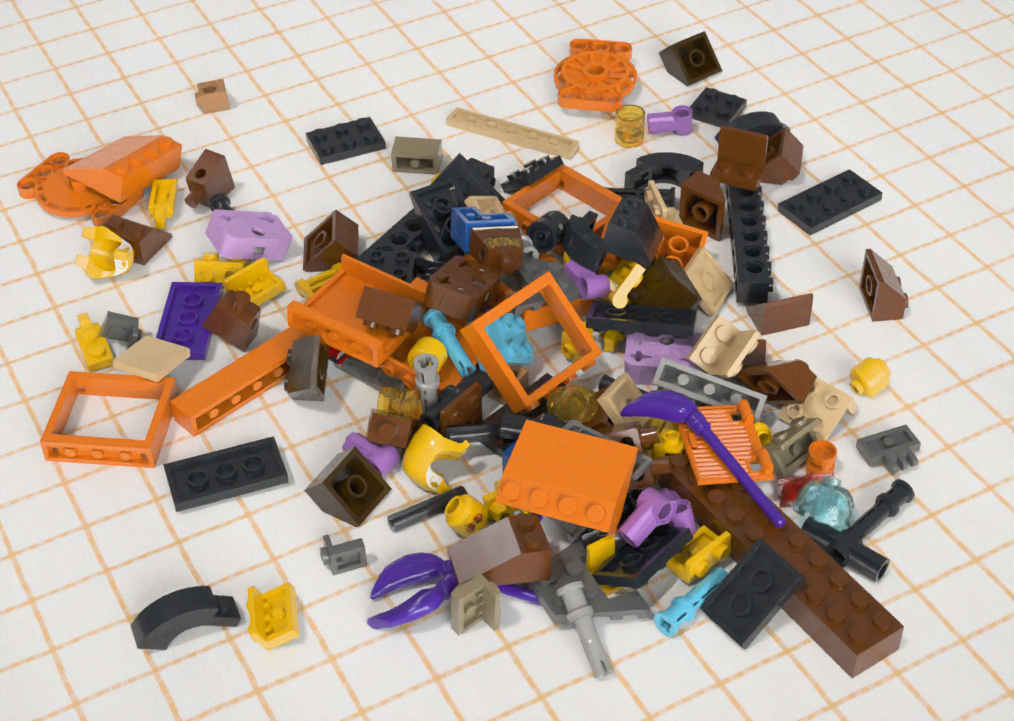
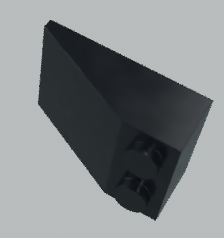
[409,177,467,263]

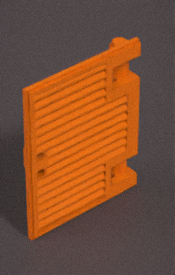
[676,399,774,485]

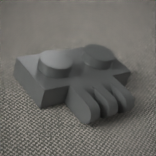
[856,424,921,474]

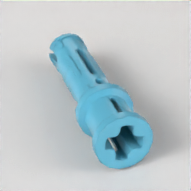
[423,309,476,378]
[654,567,728,637]

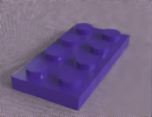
[156,282,224,360]

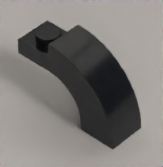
[714,111,791,144]
[624,152,704,189]
[562,210,607,273]
[130,586,241,650]

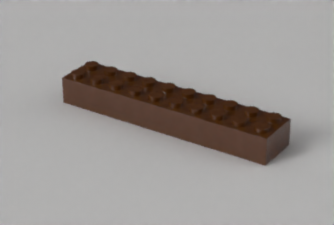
[657,449,904,678]

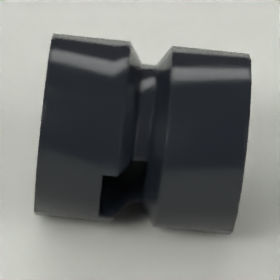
[526,210,569,253]

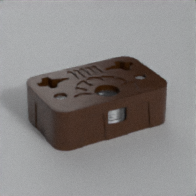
[423,256,502,322]

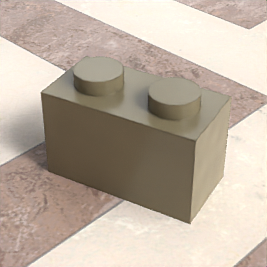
[391,136,443,175]

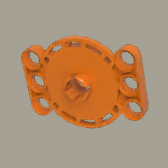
[554,38,637,112]
[17,152,145,227]

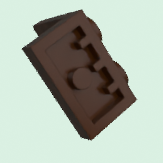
[710,126,768,191]
[439,382,483,438]

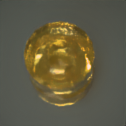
[614,104,645,148]
[377,386,422,418]
[547,386,598,422]

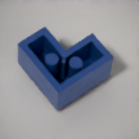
[451,206,515,255]

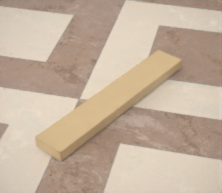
[446,107,579,160]

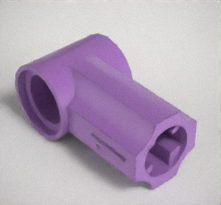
[647,105,692,136]
[564,258,610,300]
[342,432,401,477]
[617,487,677,548]
[658,487,697,535]

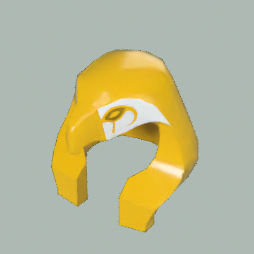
[74,226,134,280]
[401,424,470,494]

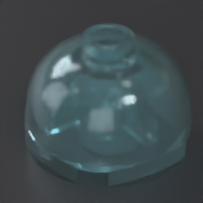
[793,475,855,527]

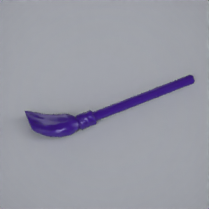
[620,390,786,528]
[367,513,543,629]
[370,552,541,606]

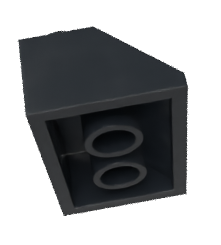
[600,195,664,268]

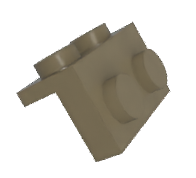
[763,416,820,477]
[451,573,501,636]

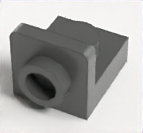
[100,311,142,350]
[319,534,367,575]

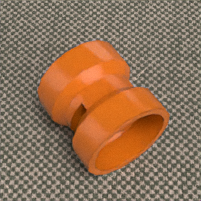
[805,440,837,480]

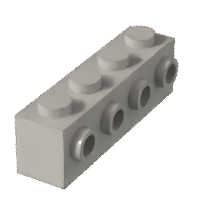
[652,357,767,421]

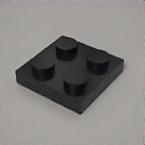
[690,87,747,128]
[500,155,564,193]

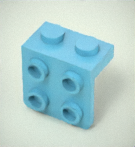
[467,313,534,373]

